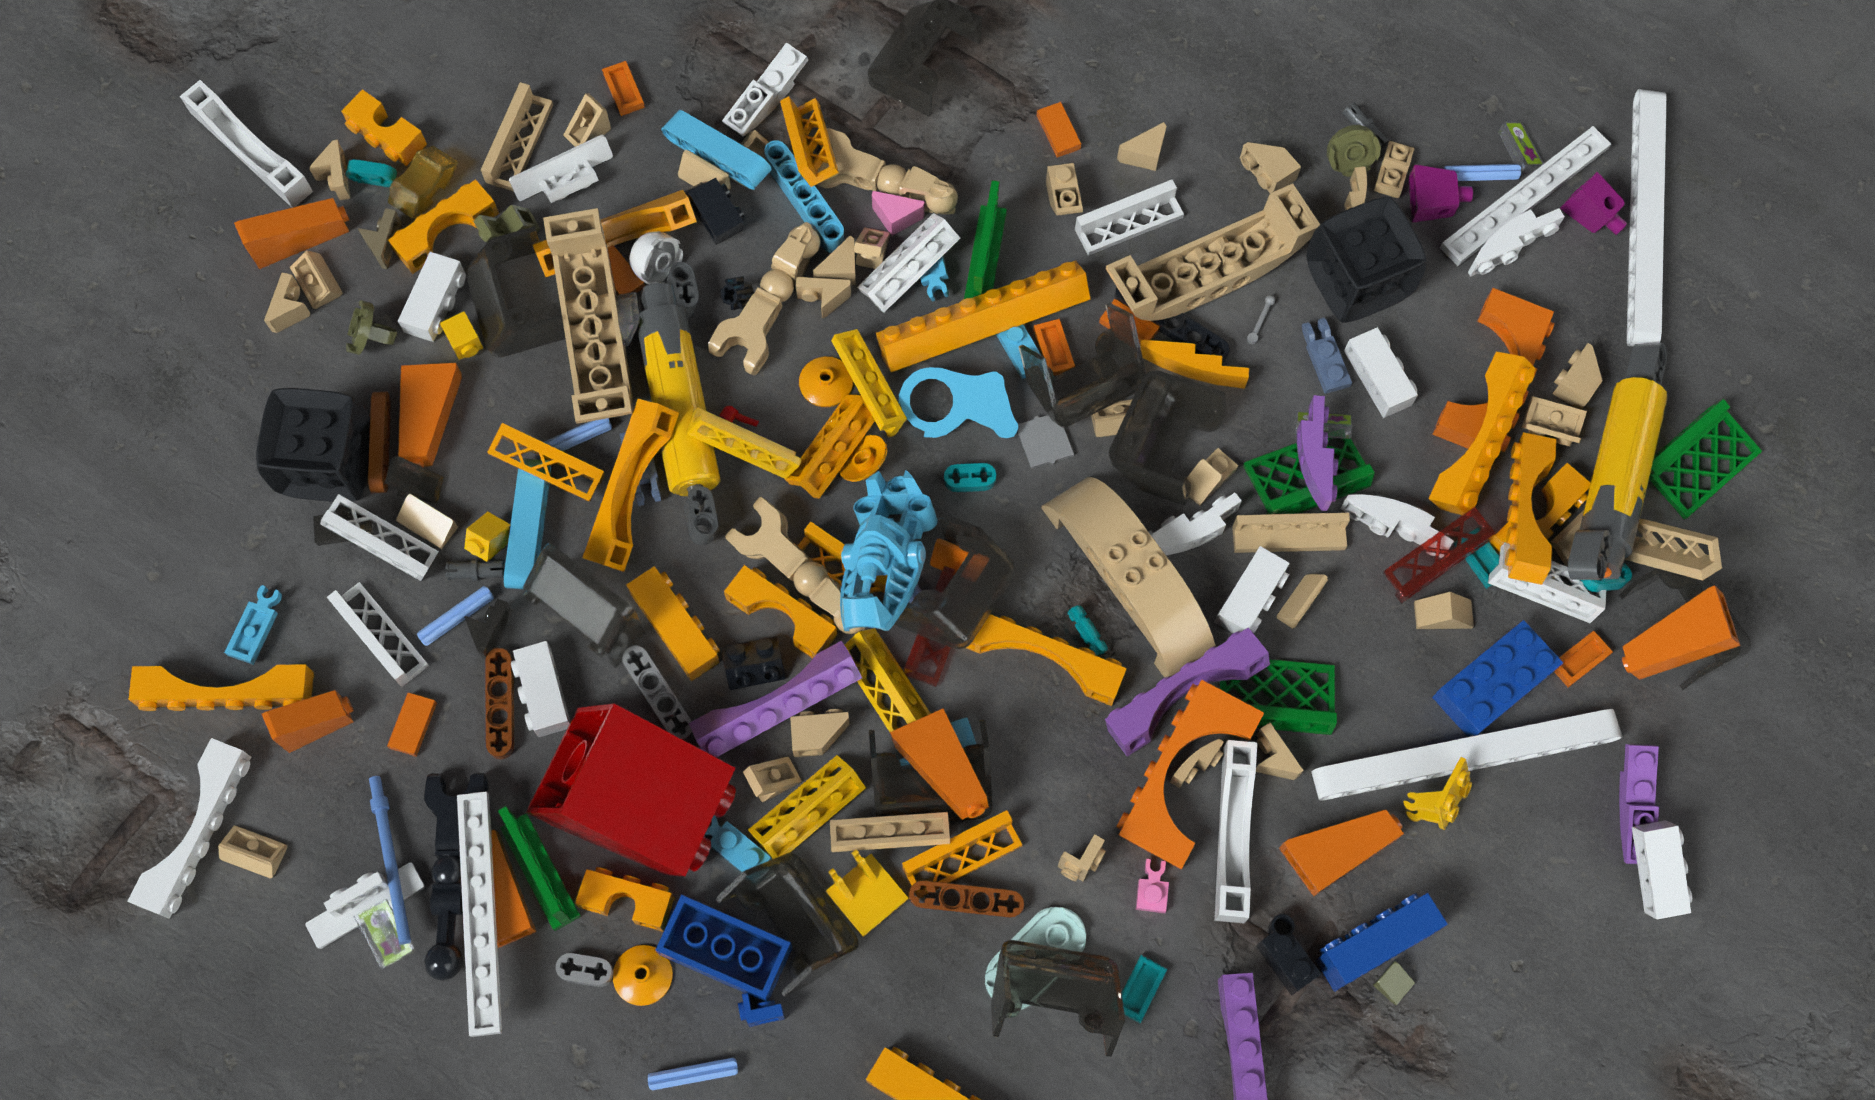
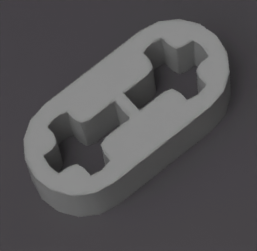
[556,953,613,987]

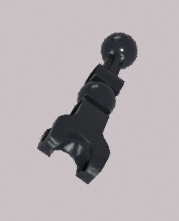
[424,773,489,981]

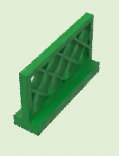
[964,180,1007,299]
[1649,399,1762,519]
[1243,426,1375,515]
[1219,659,1337,735]
[498,806,581,931]

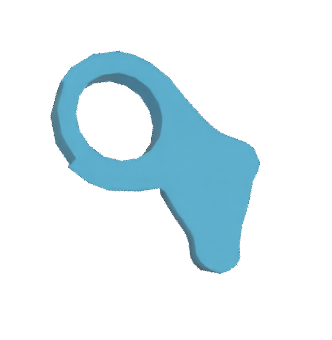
[899,367,1018,438]

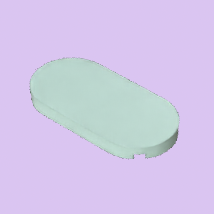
[985,907,1086,1010]

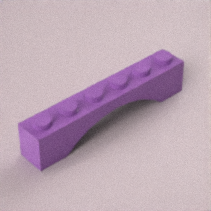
[1105,628,1270,757]
[689,641,862,757]
[1218,973,1267,1100]

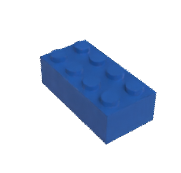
[1432,620,1563,737]
[1315,893,1448,992]
[655,895,793,1002]

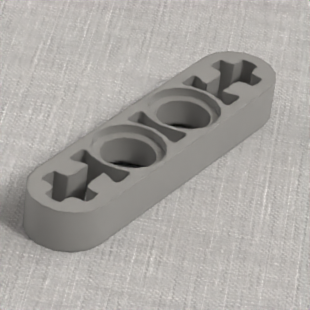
[622,646,693,742]

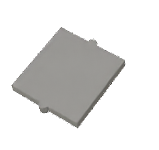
[1017,412,1074,469]

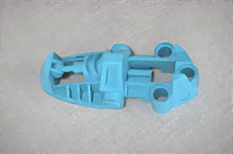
[840,470,938,631]

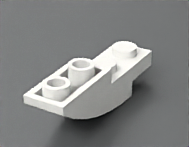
[722,43,808,137]
[1468,208,1565,277]
[1148,493,1242,555]
[1340,494,1454,559]

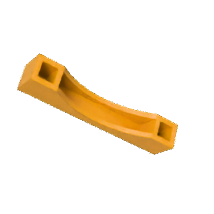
[533,190,697,277]
[1428,351,1536,517]
[582,399,679,572]
[1505,432,1556,585]
[954,605,1127,706]
[128,664,314,711]

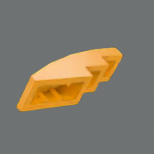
[1138,340,1249,389]

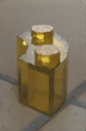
[387,146,458,219]

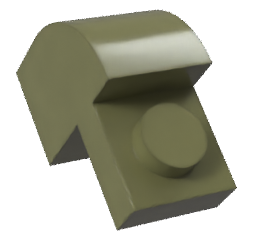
[473,205,541,253]

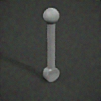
[1247,295,1276,344]

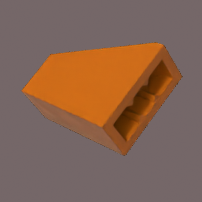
[262,690,354,753]

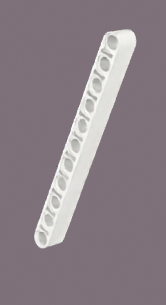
[1627,89,1666,347]
[1311,709,1623,801]

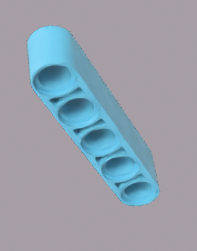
[661,110,772,190]
[764,140,845,253]
[504,458,551,590]

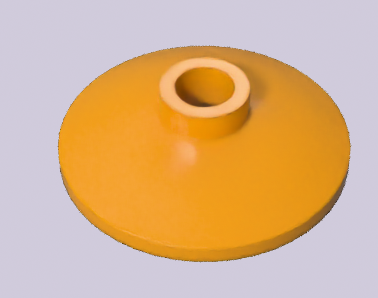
[799,356,853,407]
[839,435,887,482]
[613,945,673,1006]

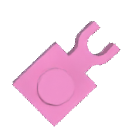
[1136,859,1169,913]

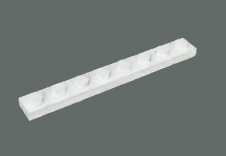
[1440,126,1611,266]
[457,792,502,1037]

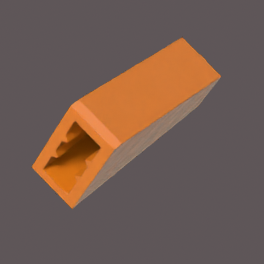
[234,198,350,269]
[398,363,462,470]
[1622,585,1741,680]
[890,709,989,820]
[1279,810,1404,897]
[491,829,536,948]

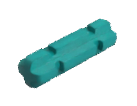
[1067,605,1108,657]

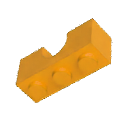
[341,89,427,166]
[575,867,675,932]

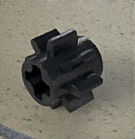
[720,276,754,310]

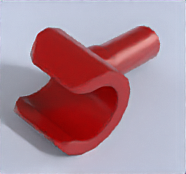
[719,406,759,427]

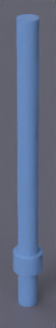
[369,776,411,945]

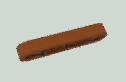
[368,391,391,493]
[485,648,515,760]
[908,881,1024,918]

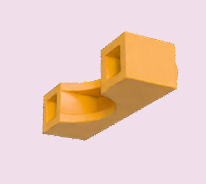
[388,179,499,274]
[1490,463,1591,555]
[724,565,837,659]

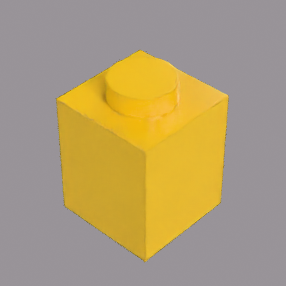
[440,311,483,360]
[464,511,510,562]

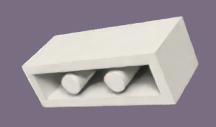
[398,252,466,342]
[1344,327,1418,418]
[1214,546,1290,634]
[511,641,571,738]
[1632,820,1692,919]

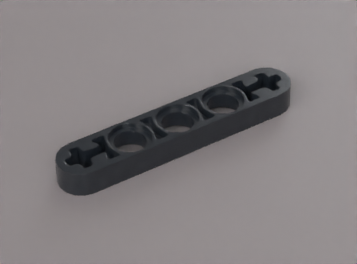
[1115,287,1229,364]

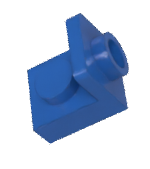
[738,993,785,1027]

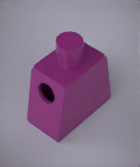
[1408,165,1473,222]
[1560,172,1627,235]

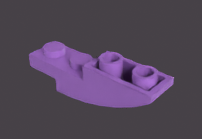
[1297,395,1338,511]
[1619,744,1659,864]

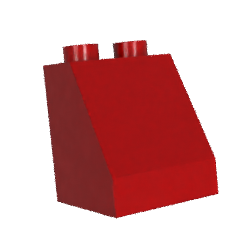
[526,703,736,877]

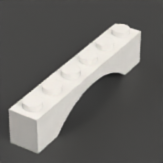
[180,80,313,208]
[127,738,251,919]
[1214,740,1257,923]

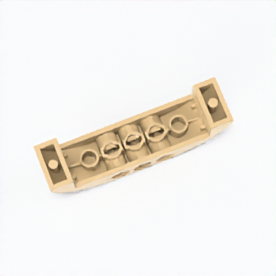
[1106,183,1320,321]
[543,208,633,424]
[1041,477,1216,678]

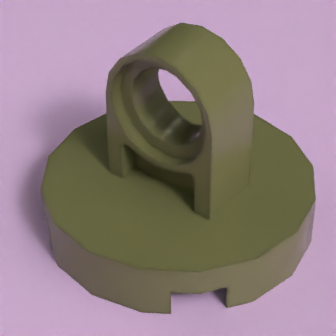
[1327,125,1381,177]
[346,300,398,355]

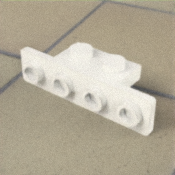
[509,134,613,203]
[305,863,425,949]

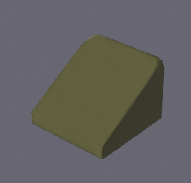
[1373,961,1415,1006]

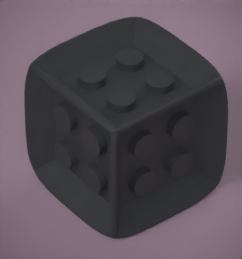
[1306,197,1427,323]
[256,388,370,502]

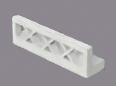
[1075,180,1184,256]
[857,213,960,313]
[320,494,439,581]
[1488,542,1606,623]
[327,582,429,687]

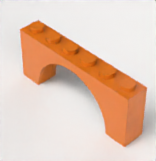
[1433,288,1555,452]
[1116,679,1264,869]

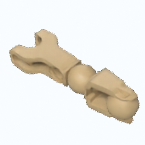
[816,128,958,215]
[708,222,820,375]
[725,497,868,634]

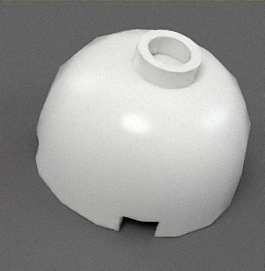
[629,231,683,285]

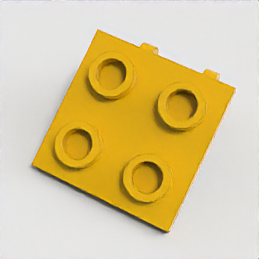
[1403,757,1472,830]
[826,849,909,937]

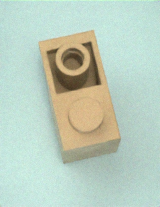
[1240,142,1301,193]
[1046,163,1083,216]
[1553,343,1603,410]
[790,709,850,757]

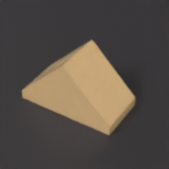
[563,93,611,147]
[1117,122,1167,171]
[813,235,856,285]
[1414,592,1474,629]

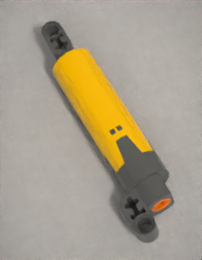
[637,261,721,546]
[1568,343,1667,580]

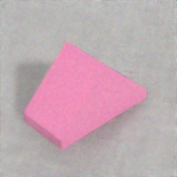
[872,191,925,236]

